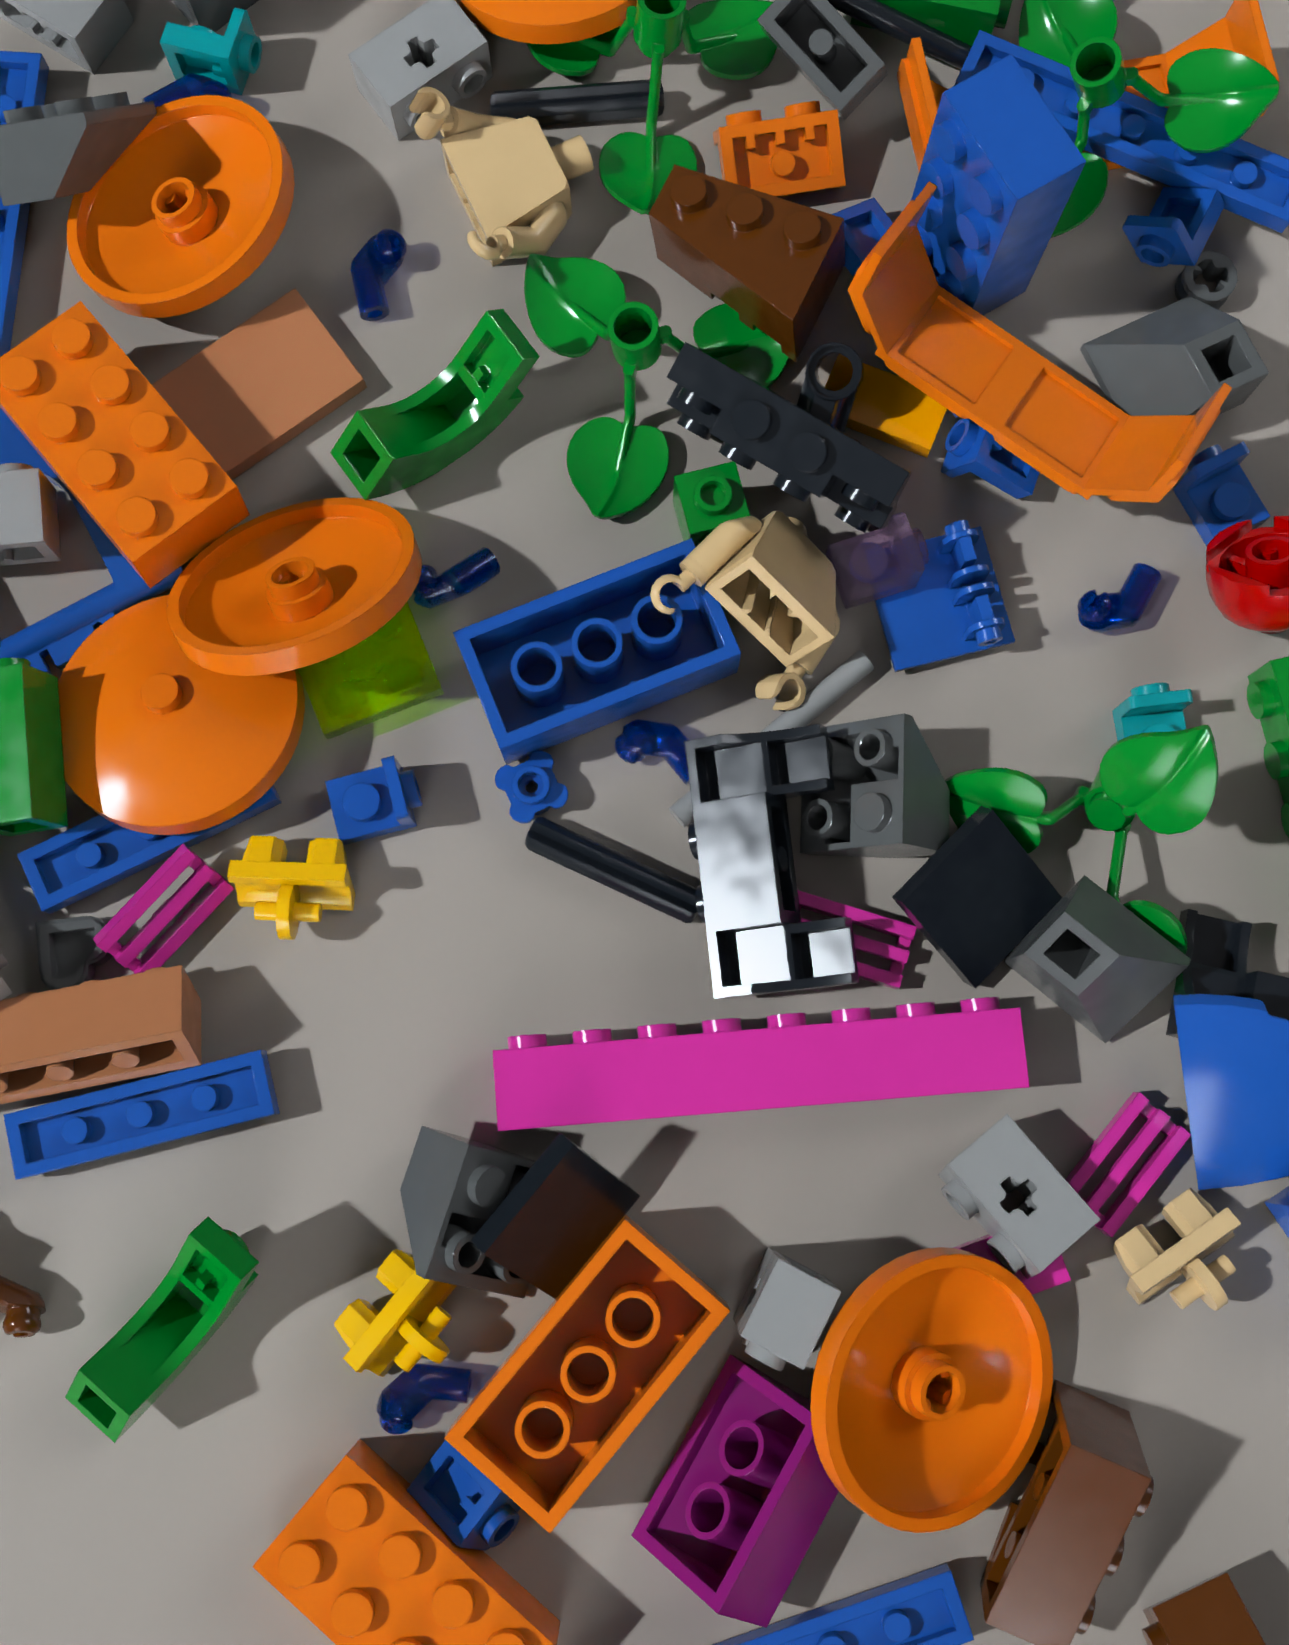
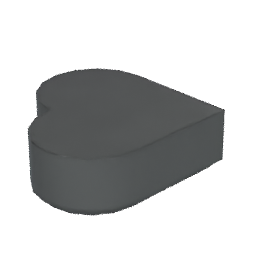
[35,916,113,990]

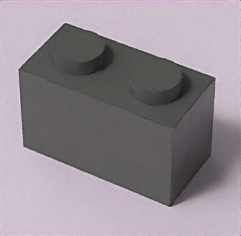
[757,0,888,120]

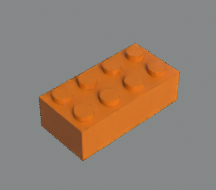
[0,301,250,589]
[444,1215,730,1533]
[252,1439,561,1645]

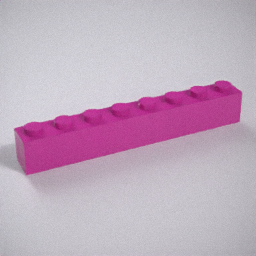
[492,997,1030,1131]

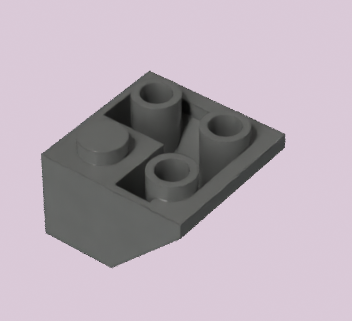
[0,92,157,206]
[1080,296,1269,416]
[800,713,950,858]
[1004,875,1191,1043]
[400,1126,536,1299]

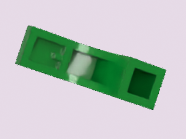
[330,309,540,500]
[65,1216,259,1443]

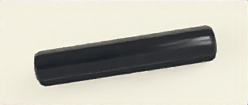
[490,79,664,125]
[525,817,698,923]

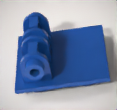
[862,520,1015,672]

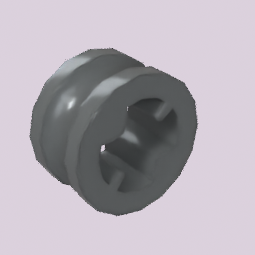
[1175,251,1238,310]

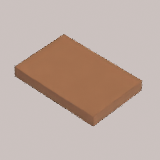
[151,288,367,480]

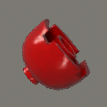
[1206,516,1289,634]

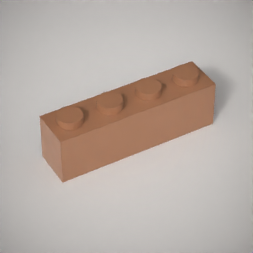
[0,965,202,1105]

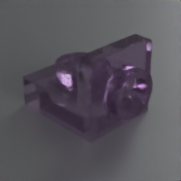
[825,512,929,610]

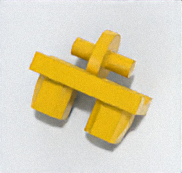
[227,835,355,940]
[334,1249,457,1377]

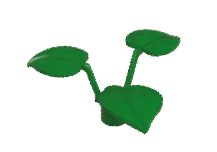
[526,0,777,215]
[1019,0,1280,238]
[524,254,789,520]
[945,725,1218,955]

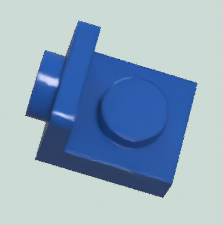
[941,418,1040,499]
[1173,441,1271,546]
[325,755,423,845]
[407,1440,521,1550]

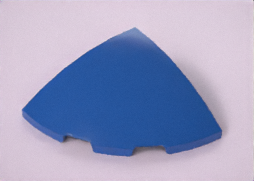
[1173,994,1289,1190]

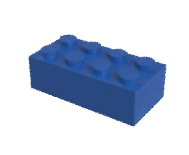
[911,54,1086,316]
[453,538,741,765]

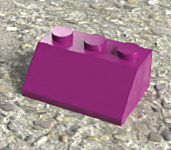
[631,1354,839,1628]

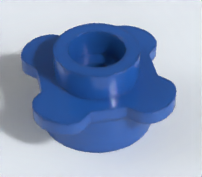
[495,751,568,824]

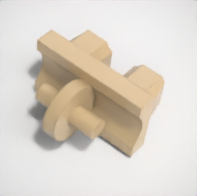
[1113,1188,1241,1311]

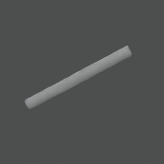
[669,651,874,828]

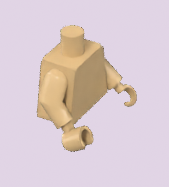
[409,87,594,266]
[650,511,840,710]

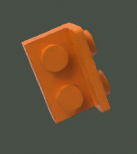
[713,101,846,197]

